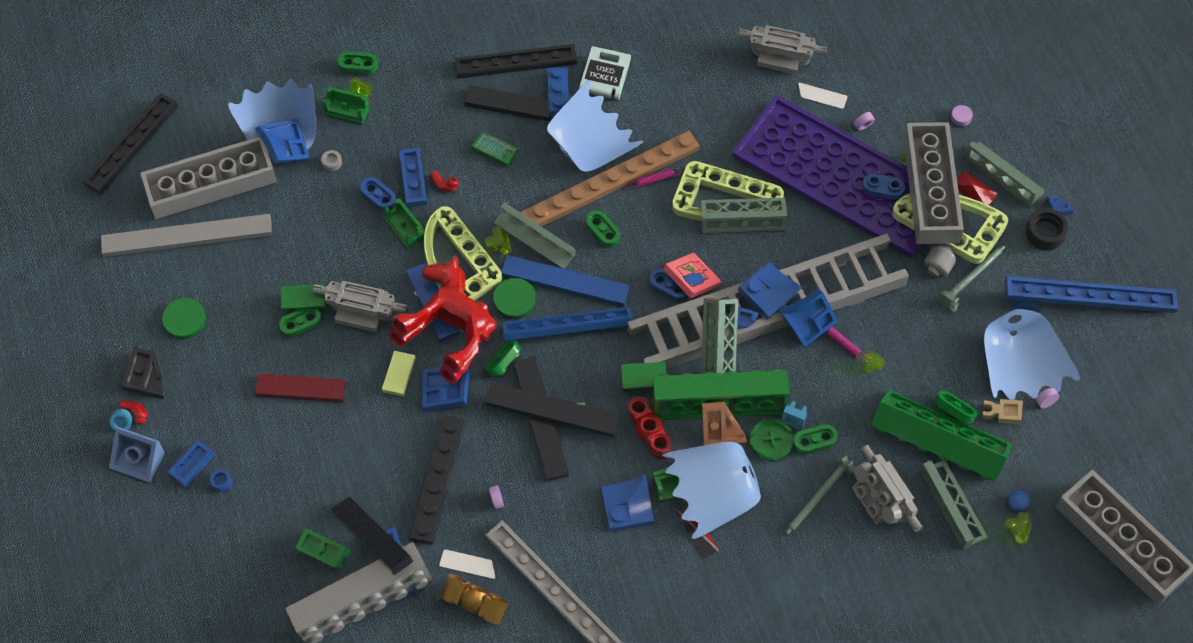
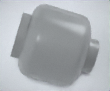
[924,244,956,277]

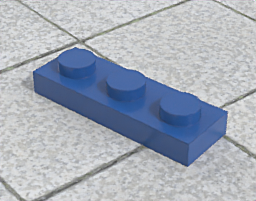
[547,68,569,117]
[399,147,427,207]

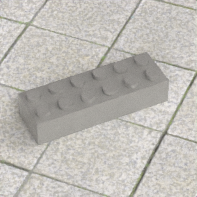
[903,122,964,244]
[140,137,277,219]
[1055,469,1193,606]
[285,542,432,643]

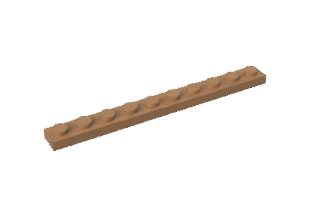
[520,131,700,227]

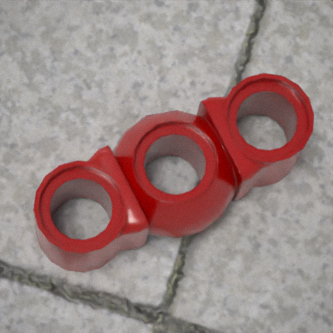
[628,397,671,460]

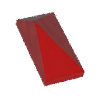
[957,171,998,206]

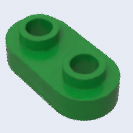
[337,51,378,74]
[586,210,620,247]
[279,308,322,337]
[485,339,521,377]
[934,391,977,424]
[793,424,838,454]

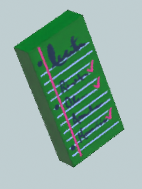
[472,131,518,167]

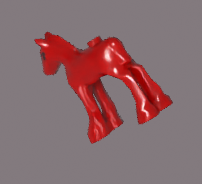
[389,255,497,384]

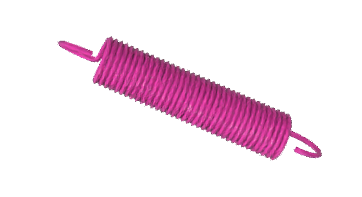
[630,168,681,187]
[825,327,866,362]

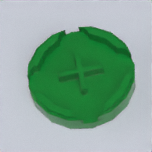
[493,278,536,319]
[162,298,207,340]
[750,418,794,462]

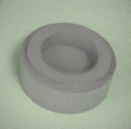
[321,150,342,172]

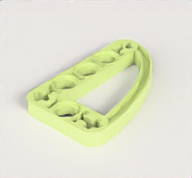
[672,161,784,221]
[892,194,1008,264]
[424,206,502,301]

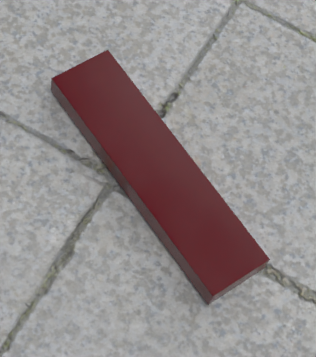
[255,373,346,403]

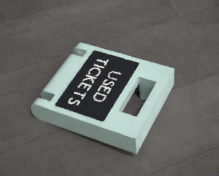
[579,46,631,100]

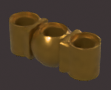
[440,574,509,624]

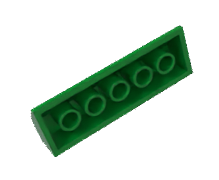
[653,369,790,421]
[871,390,1012,481]

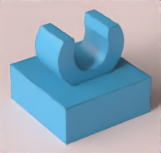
[781,401,807,431]

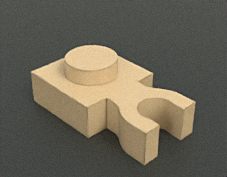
[983,399,1023,424]

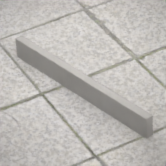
[101,214,272,257]
[485,520,622,643]

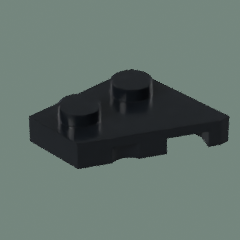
[121,347,164,399]

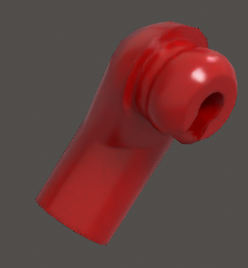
[429,171,459,192]
[120,400,148,424]

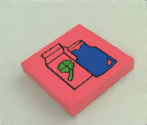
[663,253,722,298]

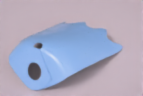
[228,79,316,163]
[547,80,643,171]
[984,309,1080,400]
[662,442,761,539]

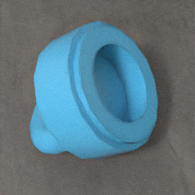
[109,409,133,430]

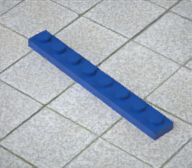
[1005,276,1178,313]

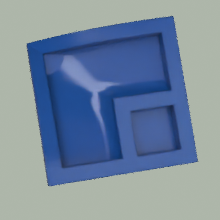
[255,120,310,163]
[738,262,802,320]
[779,288,838,347]
[422,368,471,412]
[601,475,654,532]

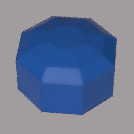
[209,469,233,493]
[1007,490,1030,514]

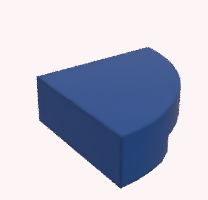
[1046,196,1074,216]
[737,307,759,329]

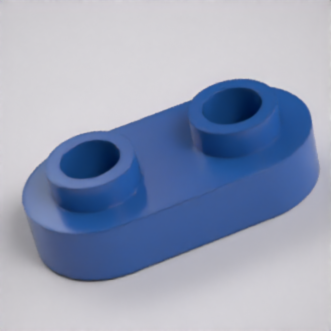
[862,173,905,200]
[360,177,396,211]
[649,268,688,301]

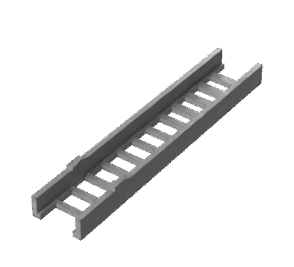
[628,234,909,369]

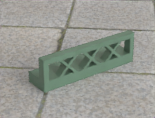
[965,141,1045,207]
[701,197,787,233]
[494,202,576,269]
[701,297,738,374]
[920,460,988,550]

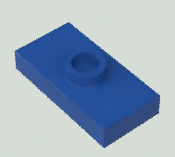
[167,440,215,488]

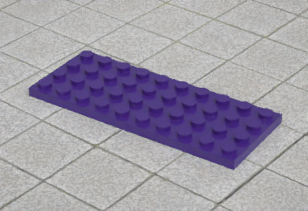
[732,95,921,258]

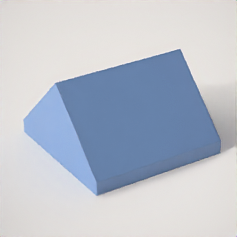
[109,427,165,482]

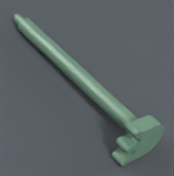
[938,245,1005,313]
[785,455,857,535]

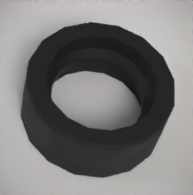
[1025,208,1069,250]

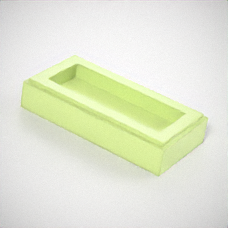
[382,351,416,397]

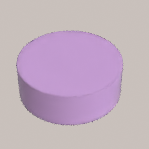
[951,105,973,126]
[853,112,875,131]
[1036,388,1059,408]
[489,485,504,509]

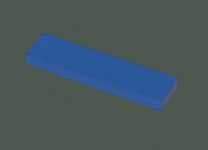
[406,262,460,342]

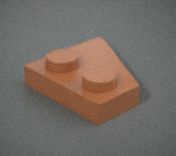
[702,402,747,445]

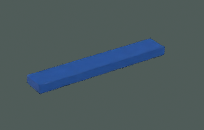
[501,255,630,307]
[502,307,633,341]

